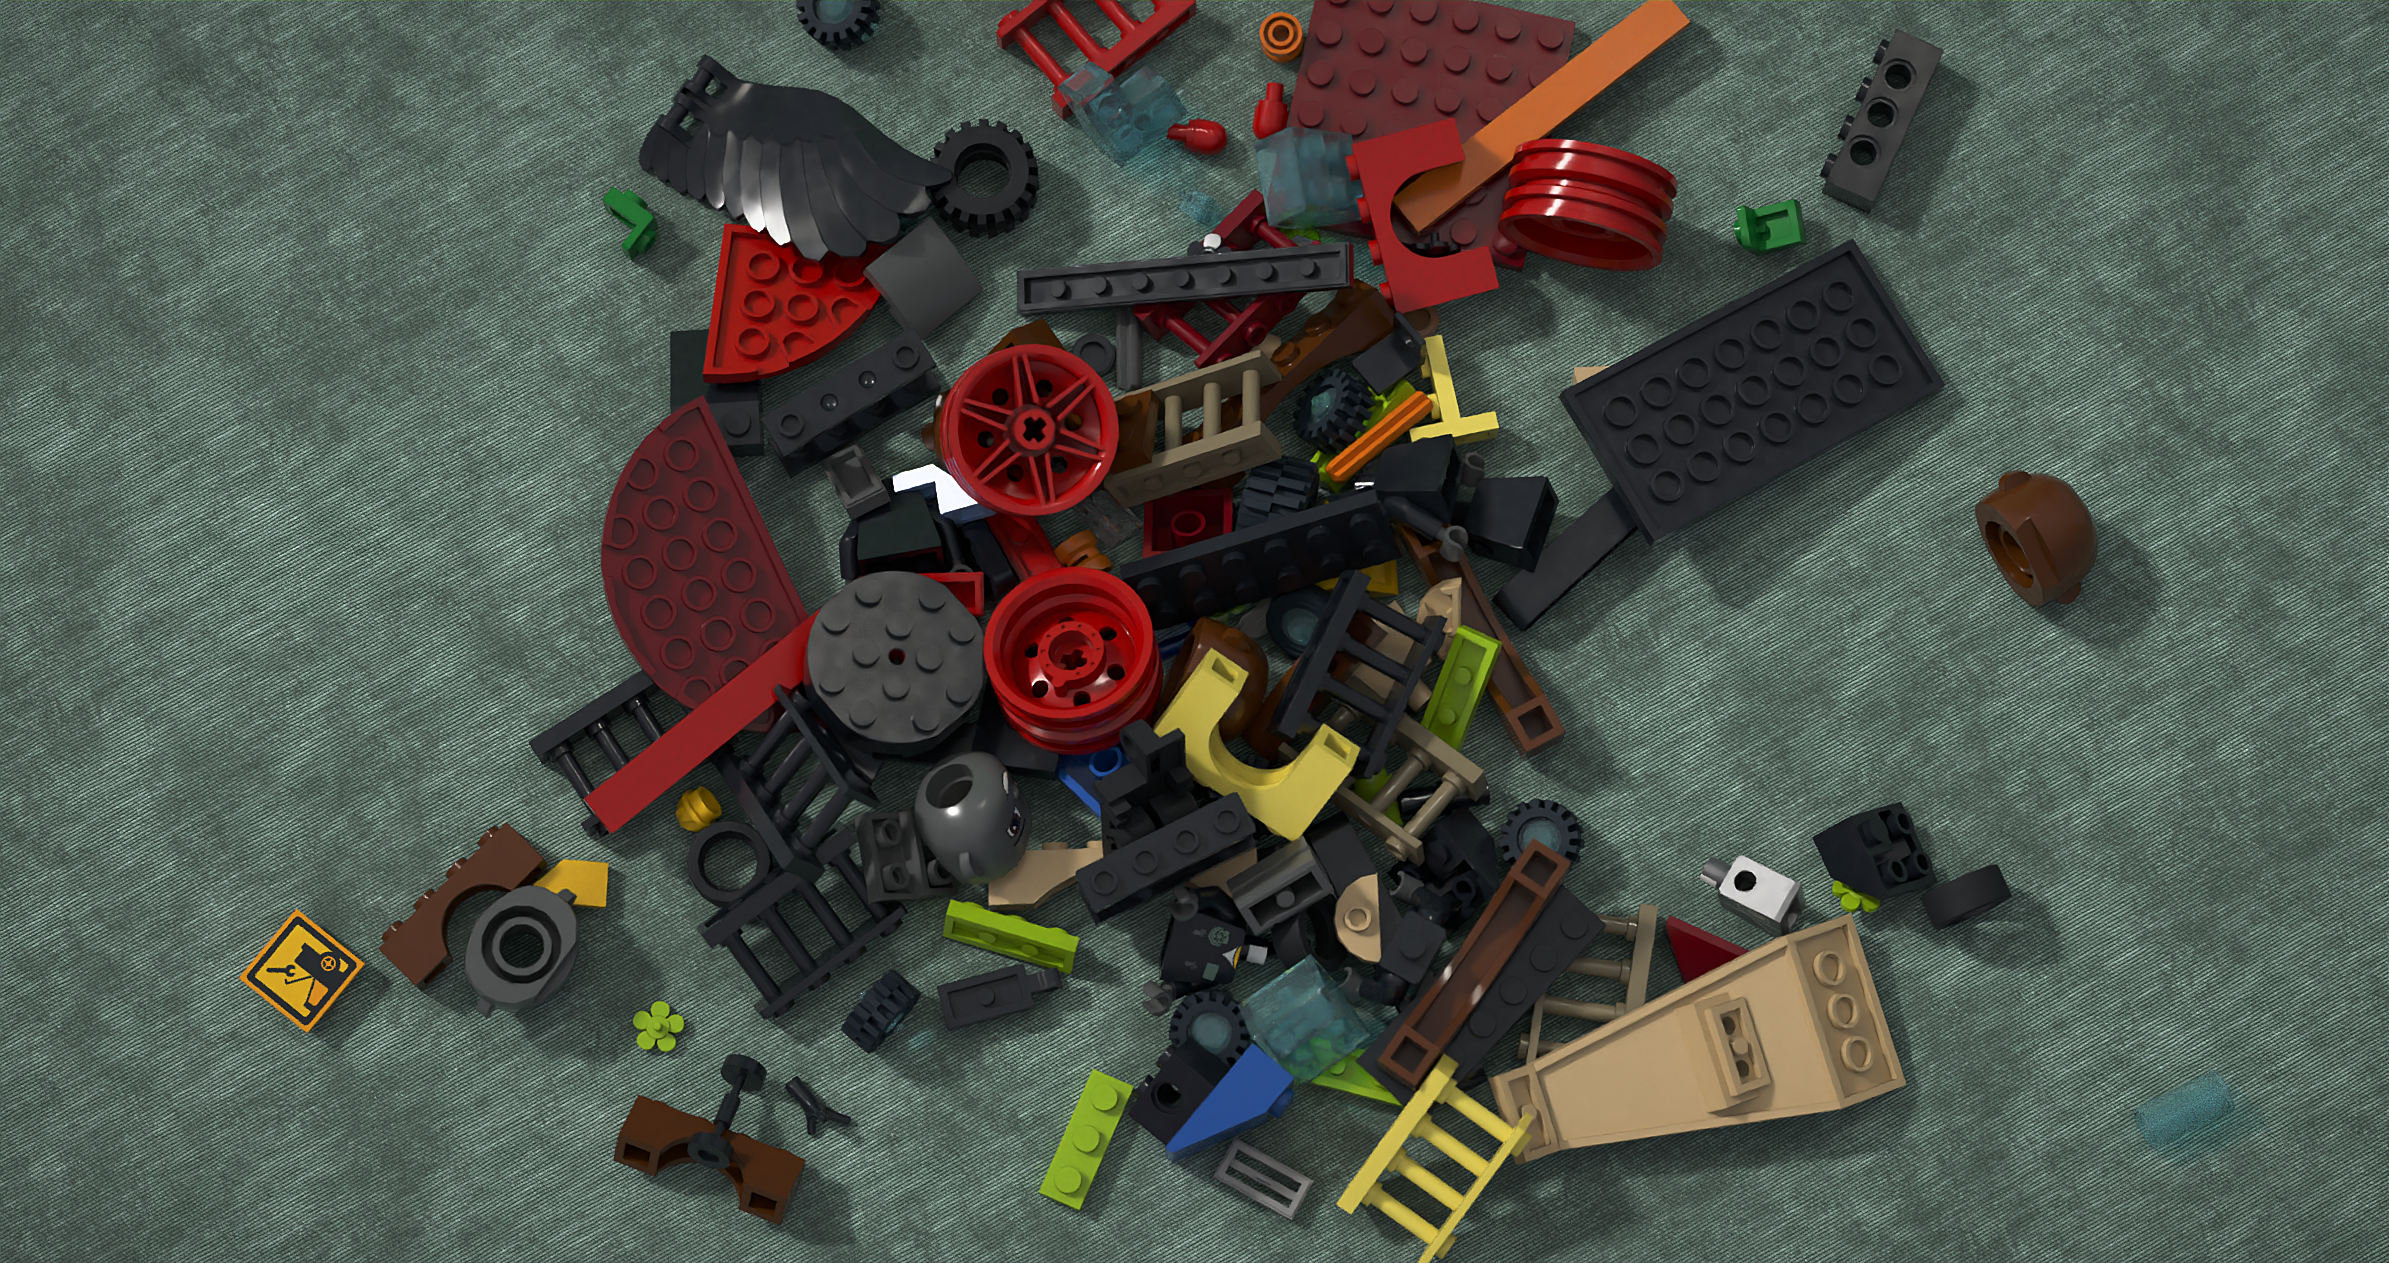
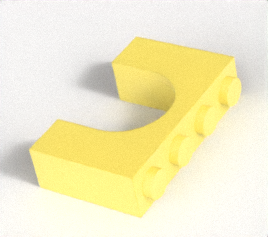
[1153,648,1361,842]

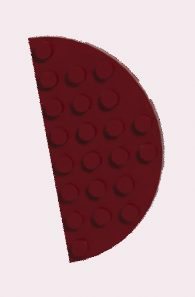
[600,395,809,734]

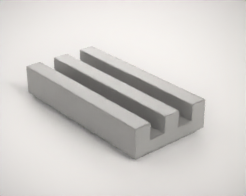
[1213,1138,1314,1222]

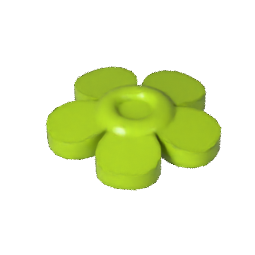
[1831,880,1880,913]
[633,1001,685,1053]

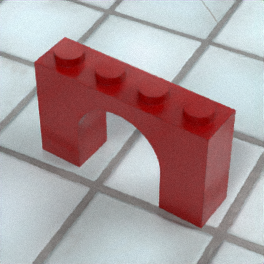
[1345,117,1500,314]

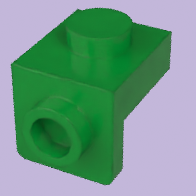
[602,186,658,261]
[1734,199,1807,256]

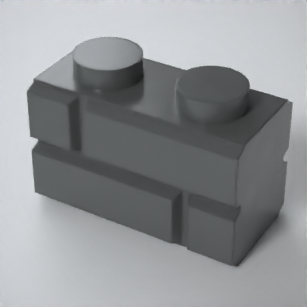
[1226,836,1334,936]

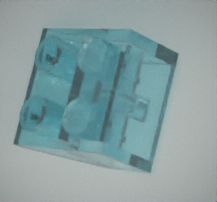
[1254,126,1363,230]
[1238,954,1372,1089]

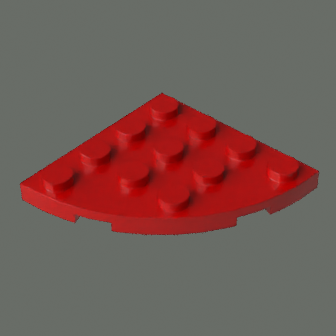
[703,223,898,383]

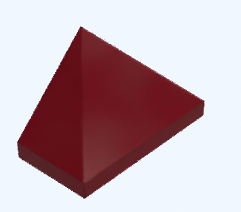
[1663,915,1749,984]

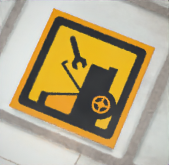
[239,909,365,1034]

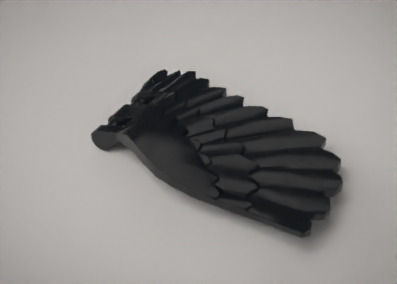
[638,55,953,264]

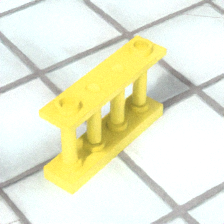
[1336,1054,1533,1263]

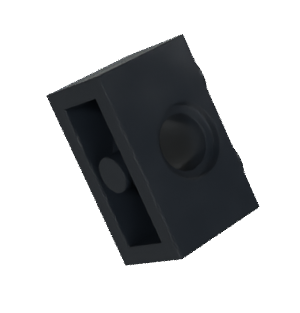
[1128,1036,1230,1146]

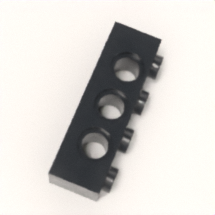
[1819,29,1944,214]

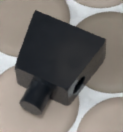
[1450,476,1559,571]

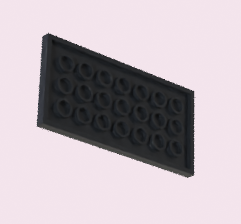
[1559,239,1945,547]

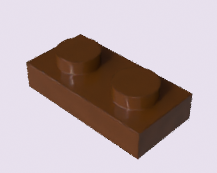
[1109,389,1160,475]

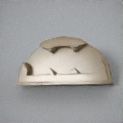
[1416,577,1461,661]
[1333,874,1381,964]

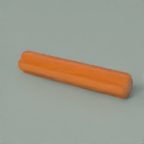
[1325,391,1433,484]

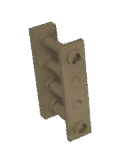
[1104,349,1282,509]
[1278,675,1487,867]
[1517,903,1659,1065]

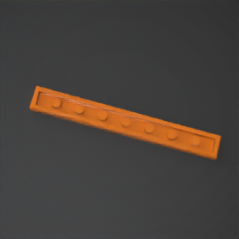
[1391,0,1690,236]

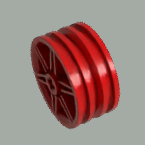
[1498,139,1679,271]
[939,344,1119,517]
[984,567,1163,755]

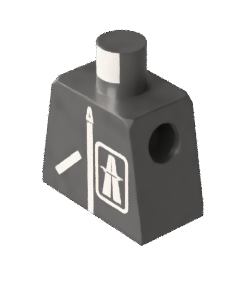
[1700,855,1806,938]

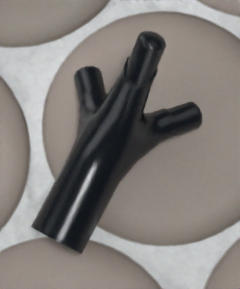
[785,1076,851,1135]

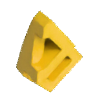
[531,859,609,909]

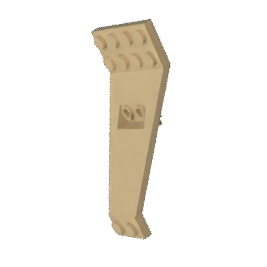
[1488,914,1907,1165]

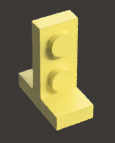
[1408,335,1499,446]

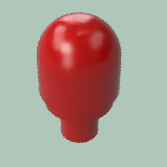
[1252,82,1289,144]
[1166,118,1228,156]

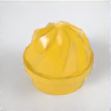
[676,786,722,832]

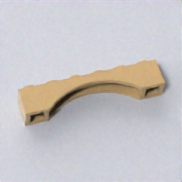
[988,840,1257,912]

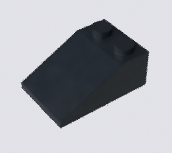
[670,329,765,458]

